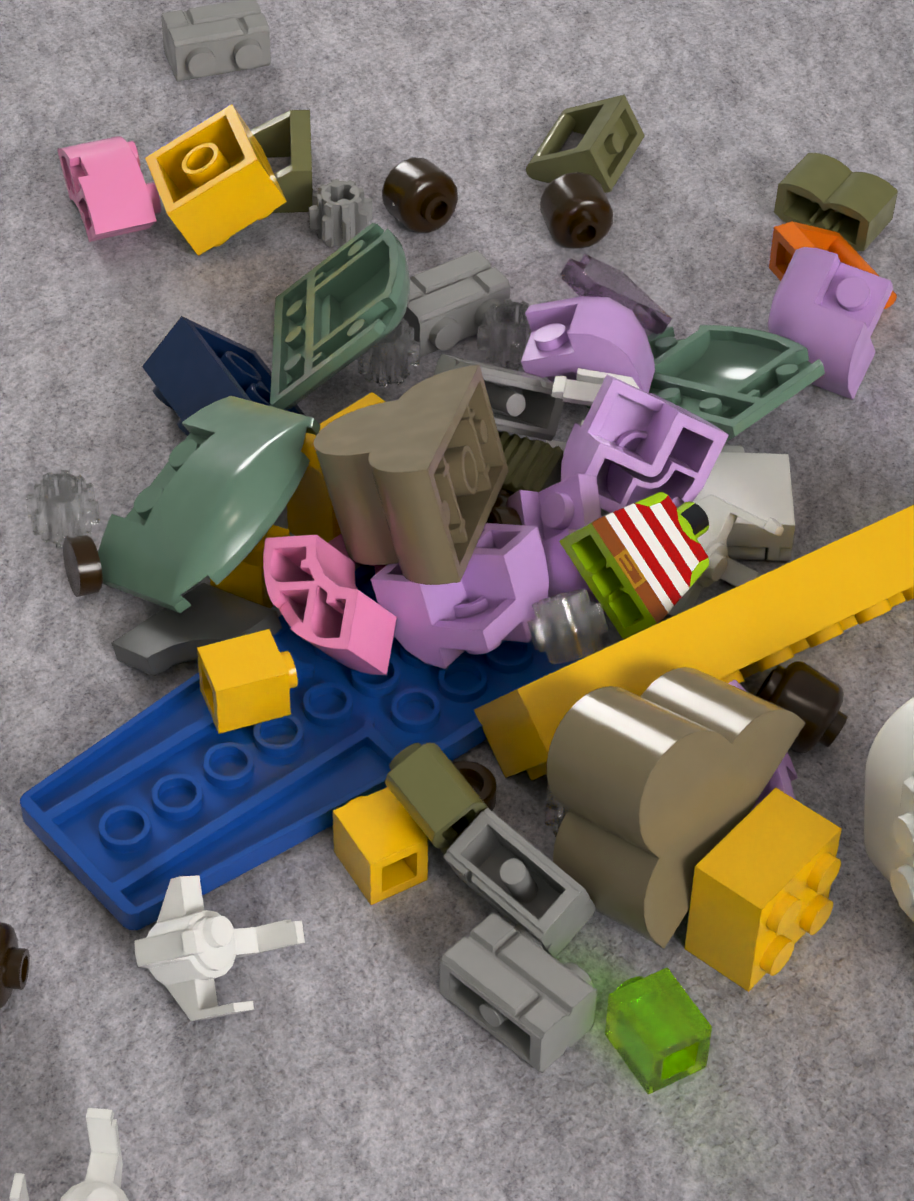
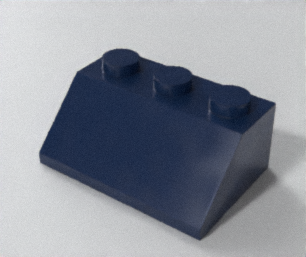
[142,316,306,436]

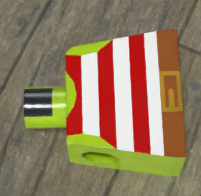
[559,492,709,639]

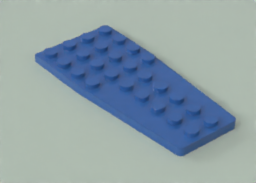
[20,564,595,930]

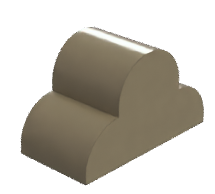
[314,364,509,585]
[547,667,805,949]

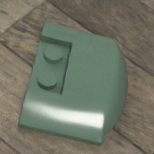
[270,223,410,411]
[585,325,825,442]
[98,396,321,613]

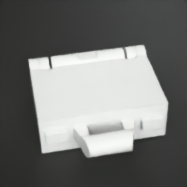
[693,445,795,561]

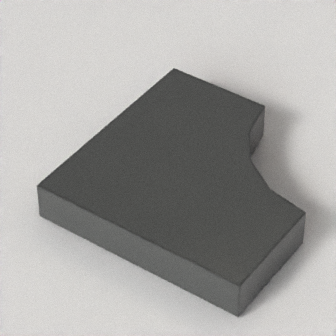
[111,583,282,676]

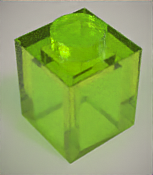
[605,967,712,1095]

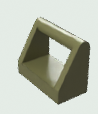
[526,94,645,193]
[250,110,313,213]

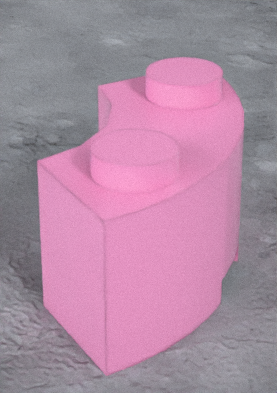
[57,136,161,242]
[263,535,397,675]

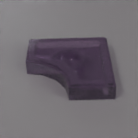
[560,254,672,334]

